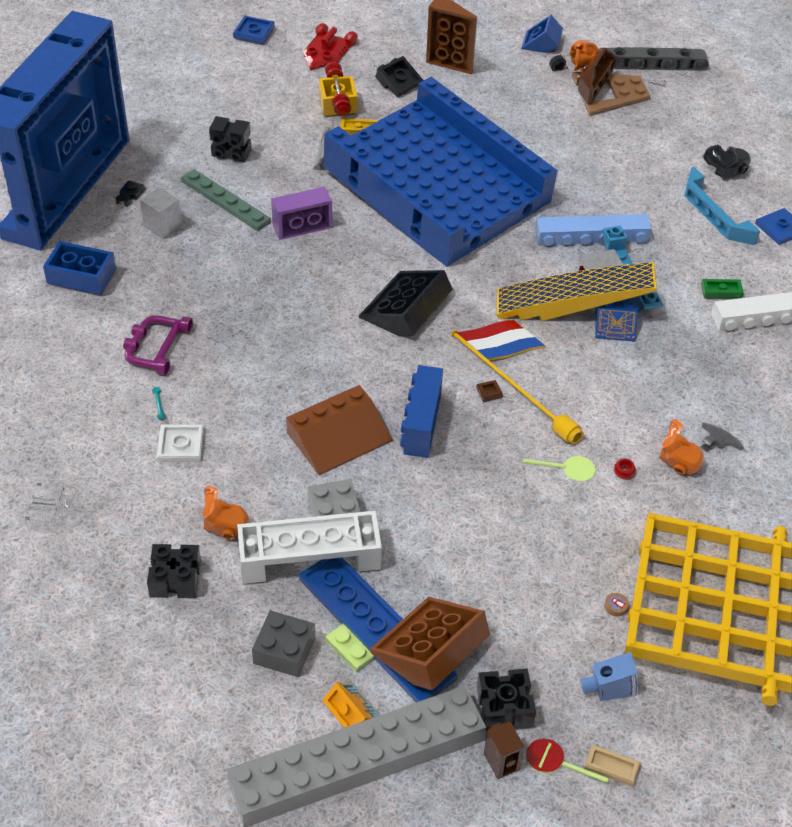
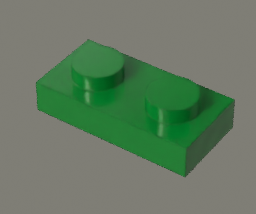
[701,279,744,298]

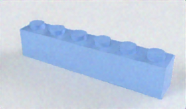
[535,214,651,246]

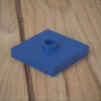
[233,16,275,44]
[755,208,792,245]

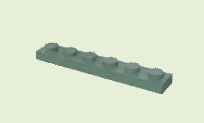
[181,169,271,231]

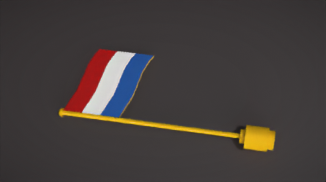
[451,320,584,444]

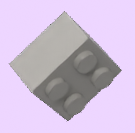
[308,479,360,517]

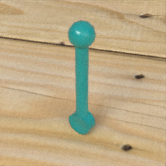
[152,387,166,420]

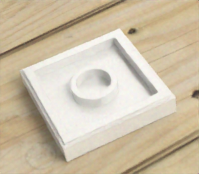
[157,425,204,461]

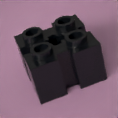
[209,116,252,162]
[147,544,201,598]
[477,668,536,732]

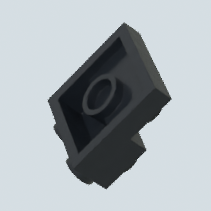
[375,56,424,97]

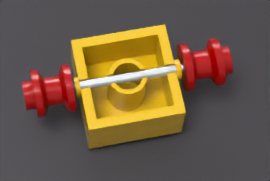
[319,62,357,116]

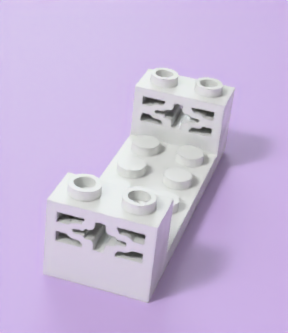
[237,511,382,584]

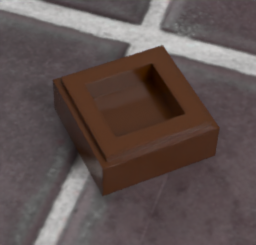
[476,380,503,403]

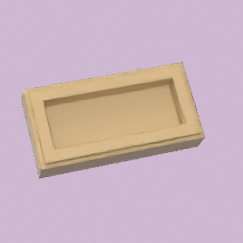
[584,744,641,787]

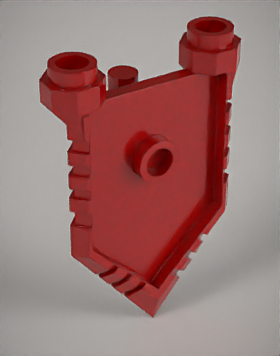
[303,23,358,70]

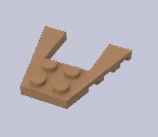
[572,72,650,116]

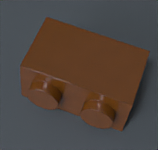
[484,721,525,779]

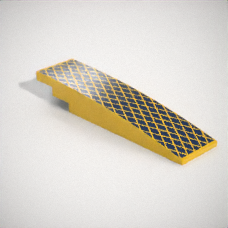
[497,262,657,321]

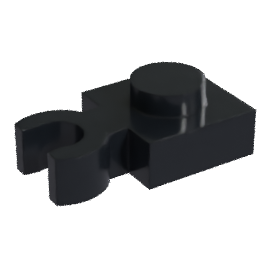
[116,180,145,207]

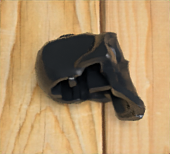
[703,144,751,180]

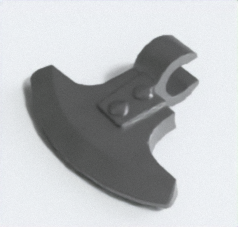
[700,422,744,452]

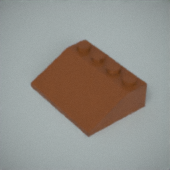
[426,0,477,75]
[286,385,393,475]
[370,597,490,690]

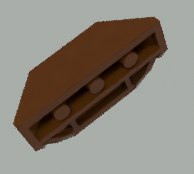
[577,47,616,105]

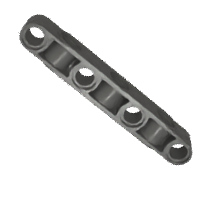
[598,47,709,71]

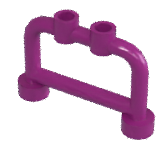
[123,315,193,376]

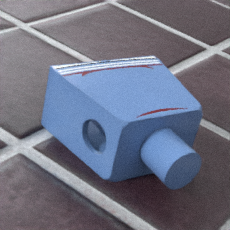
[580,652,638,701]

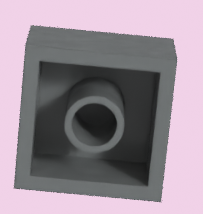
[252,610,316,678]

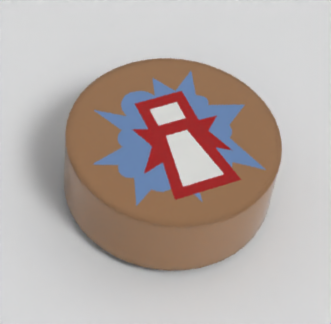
[604,593,629,617]

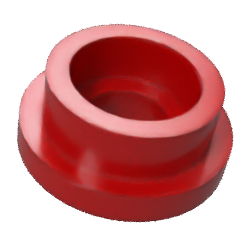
[614,458,636,479]

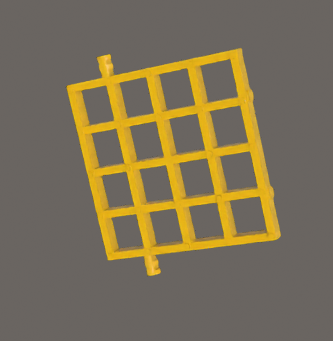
[624,512,792,706]

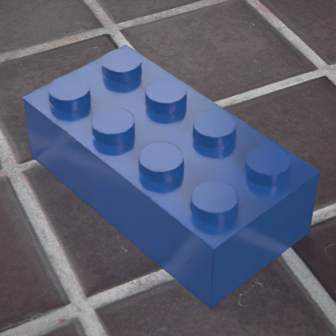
[400,365,443,458]

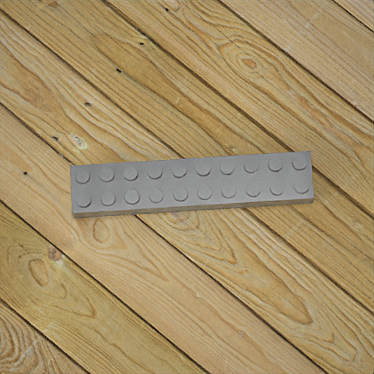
[226,685,486,827]

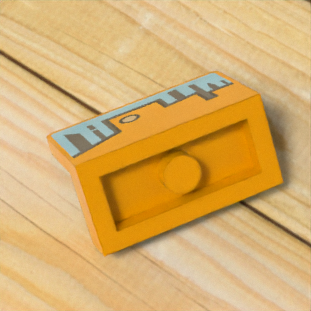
[322,682,380,728]

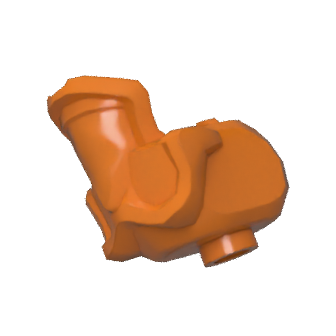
[570,40,599,72]
[659,419,704,475]
[202,485,249,540]

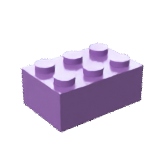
[271,187,333,240]

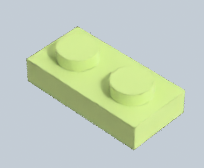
[325,624,374,672]

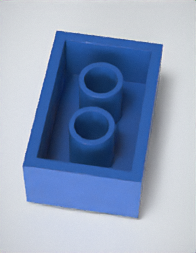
[43,241,116,295]

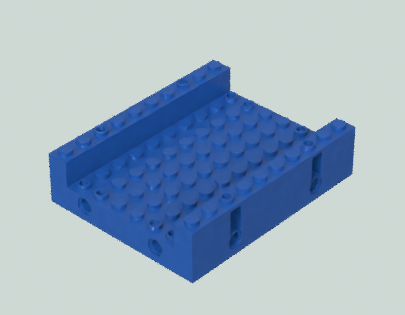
[0,11,130,251]
[323,77,558,267]

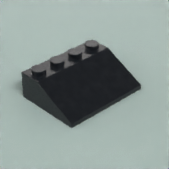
[359,270,453,336]

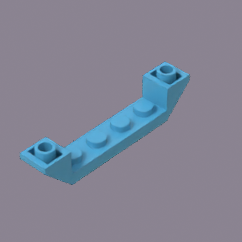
[684,167,760,245]
[603,225,663,310]

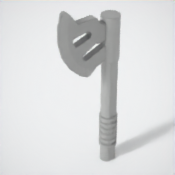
[314,127,330,170]

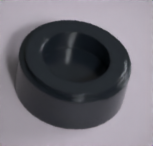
[549,55,566,71]

